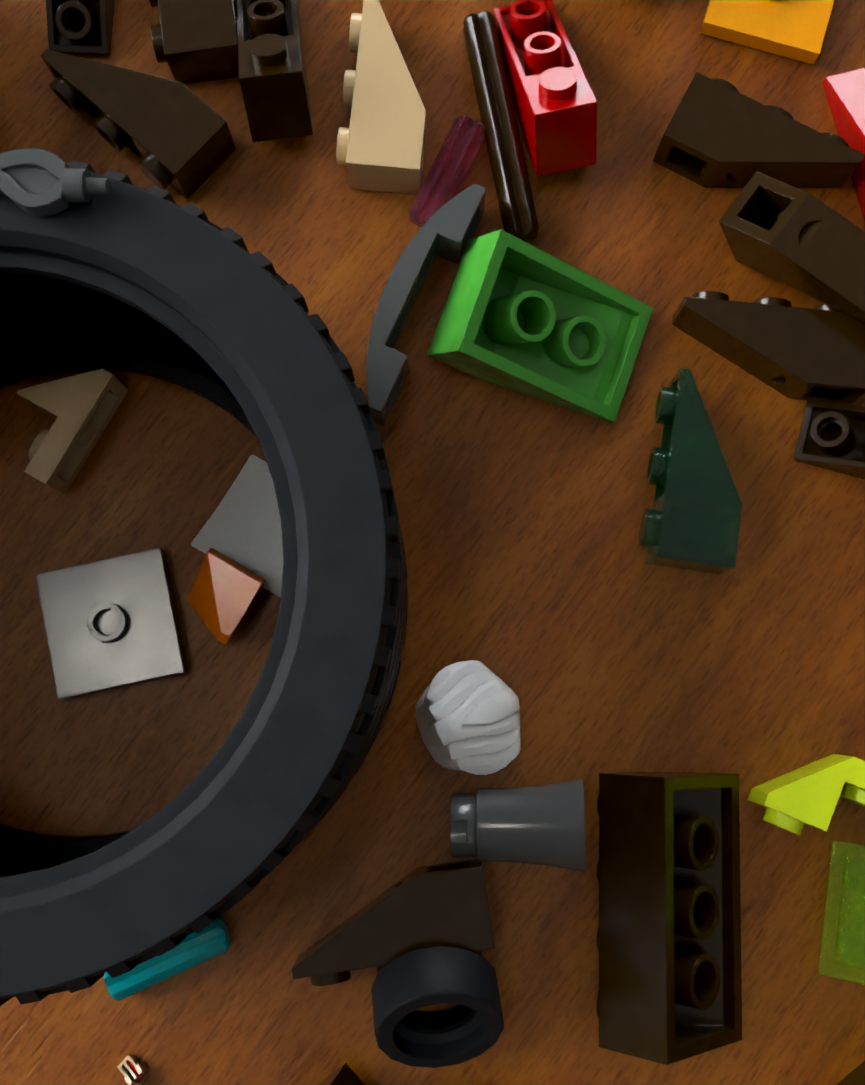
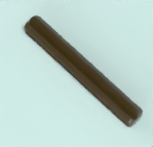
[463,11,539,242]

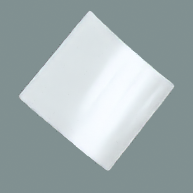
[191,455,283,598]

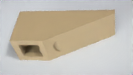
[336,0,427,195]

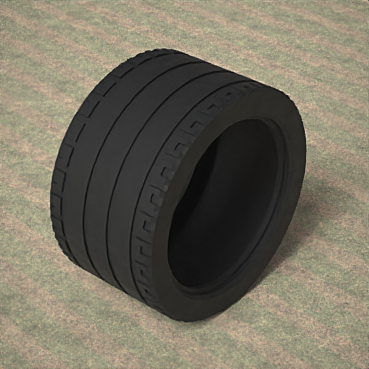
[0,152,408,1006]

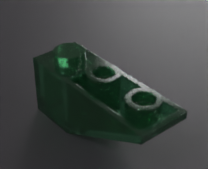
[639,368,742,574]

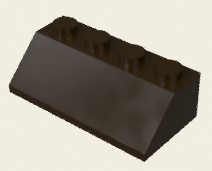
[597,771,742,1065]

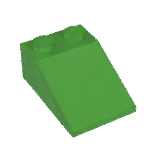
[427,229,653,423]

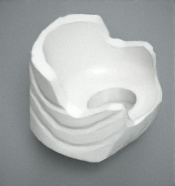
[415,660,521,775]

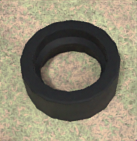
[371,946,504,1068]

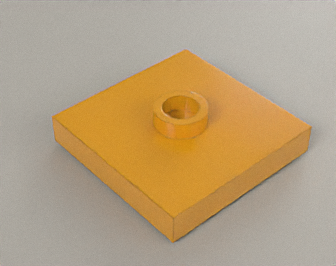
[700,0,834,65]

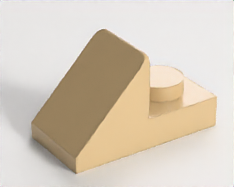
[16,368,128,495]

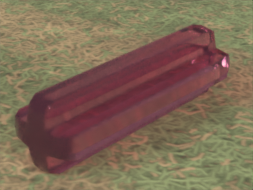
[409,115,485,227]

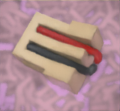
[117,1054,148,1085]

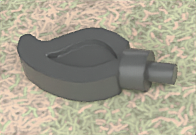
[0,148,111,217]

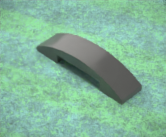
[366,184,486,426]

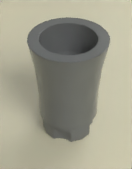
[450,778,586,872]

